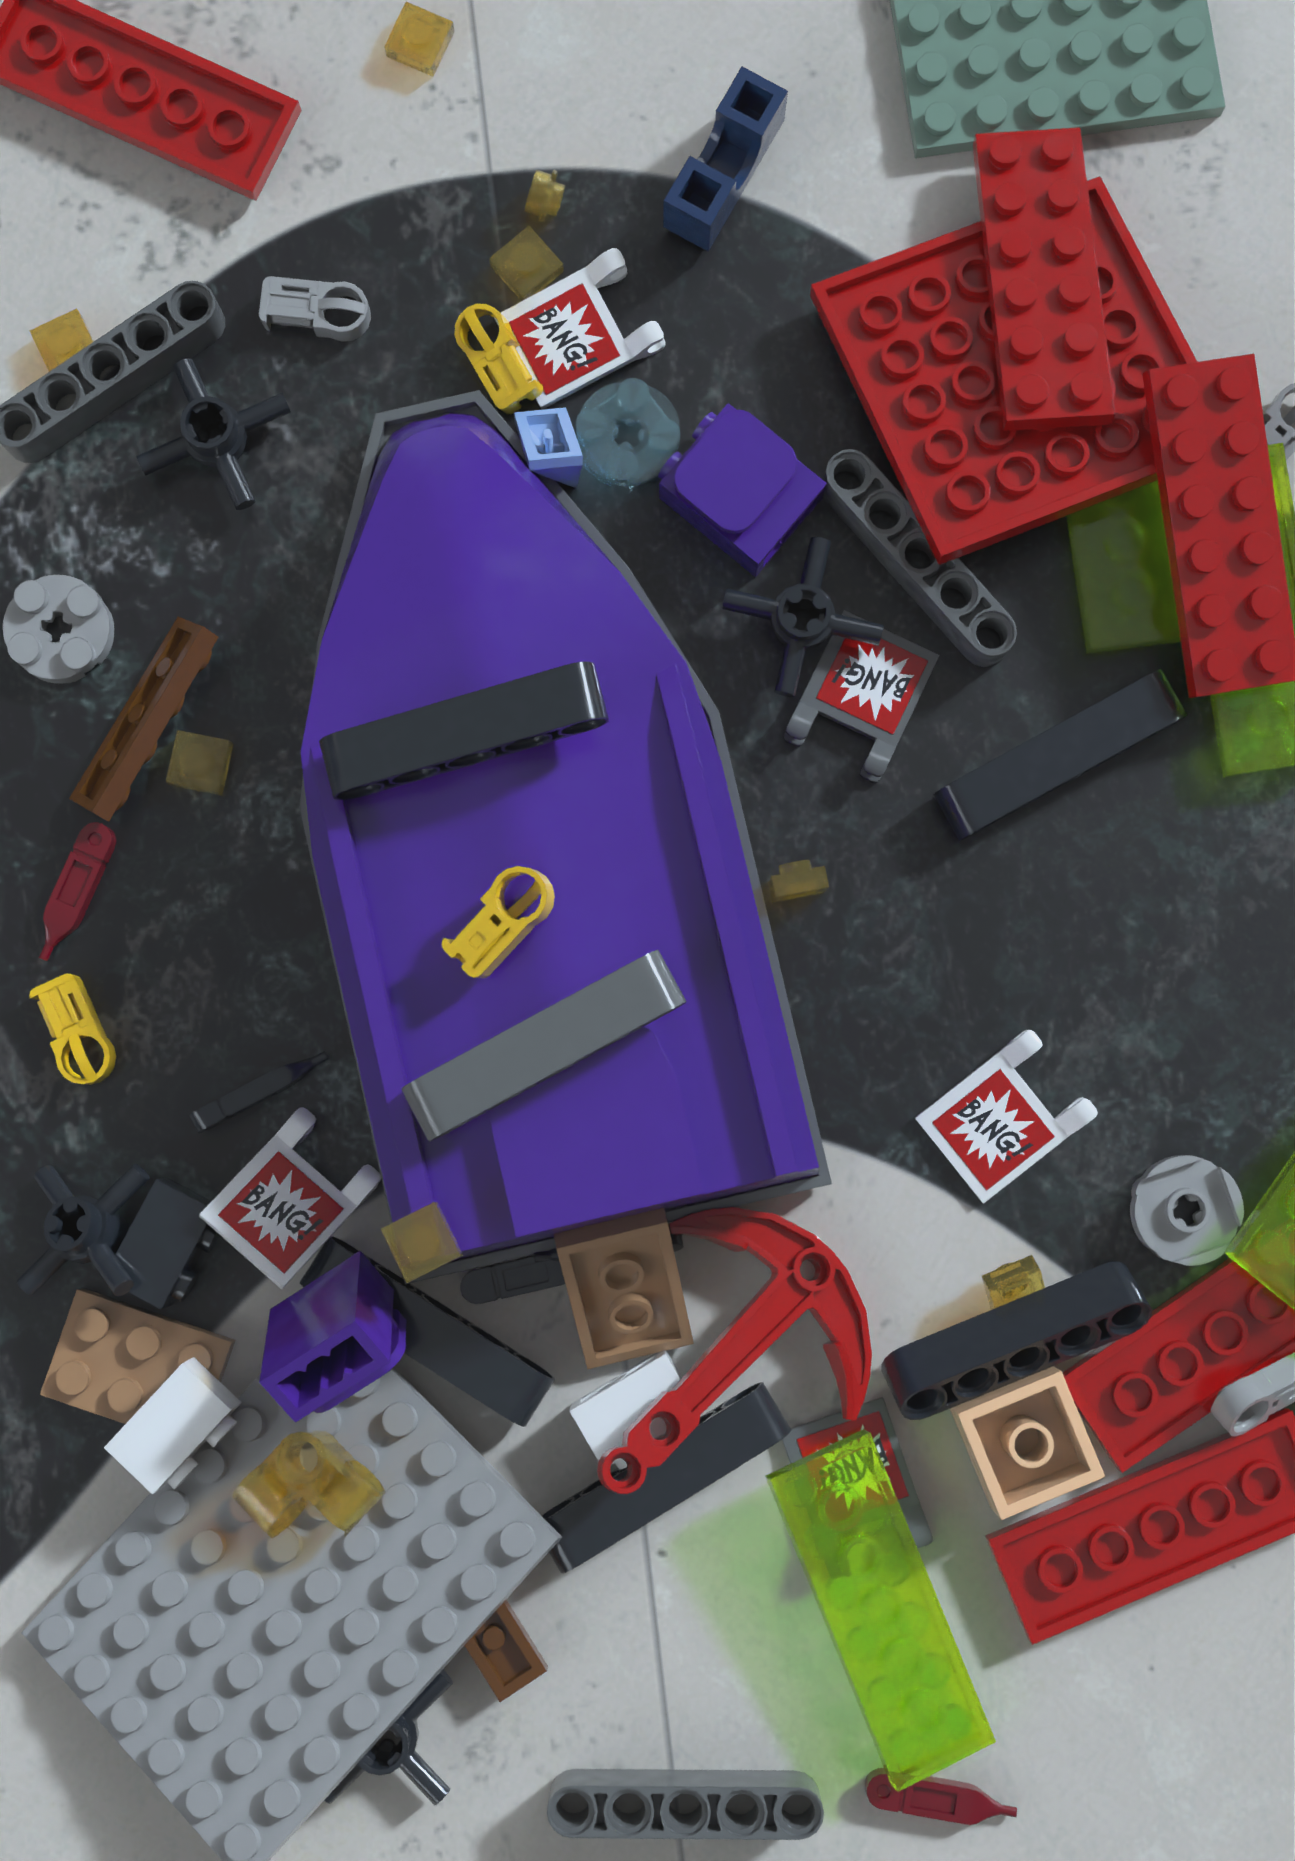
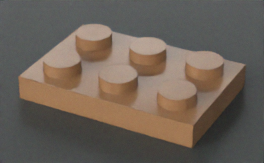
[554,1208,694,1370]
[40,1288,236,1424]

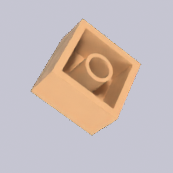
[950,1366,1105,1520]

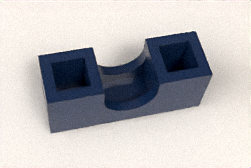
[663,66,788,252]

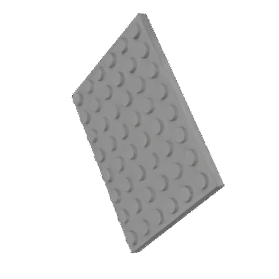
[21,1367,562,1861]

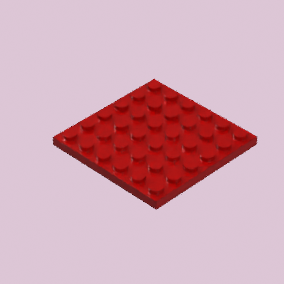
[810,176,1198,565]

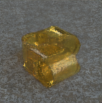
[232,1430,386,1538]

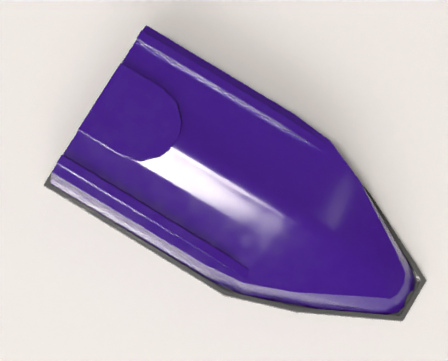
[299,390,832,1284]

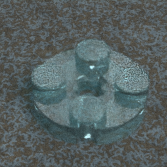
[576,378,681,489]

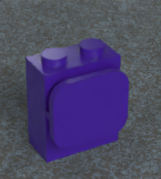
[658,403,827,577]
[259,1251,406,1423]

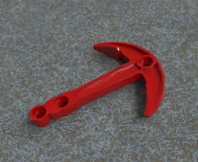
[597,1207,872,1494]

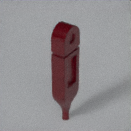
[39,822,116,961]
[865,1768,1017,1825]

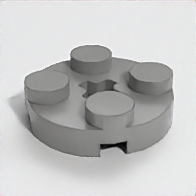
[3,575,114,683]
[1130,1155,1244,1266]

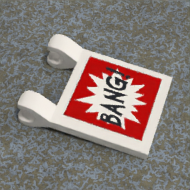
[494,248,665,410]
[915,1030,1097,1204]
[199,1107,381,1289]

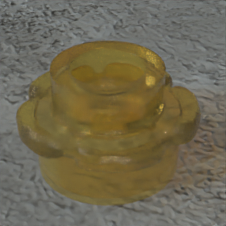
[525,170,566,222]

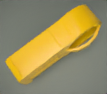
[454,304,543,414]
[441,866,555,979]
[29,973,116,1085]

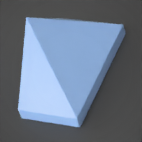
[514,407,583,488]

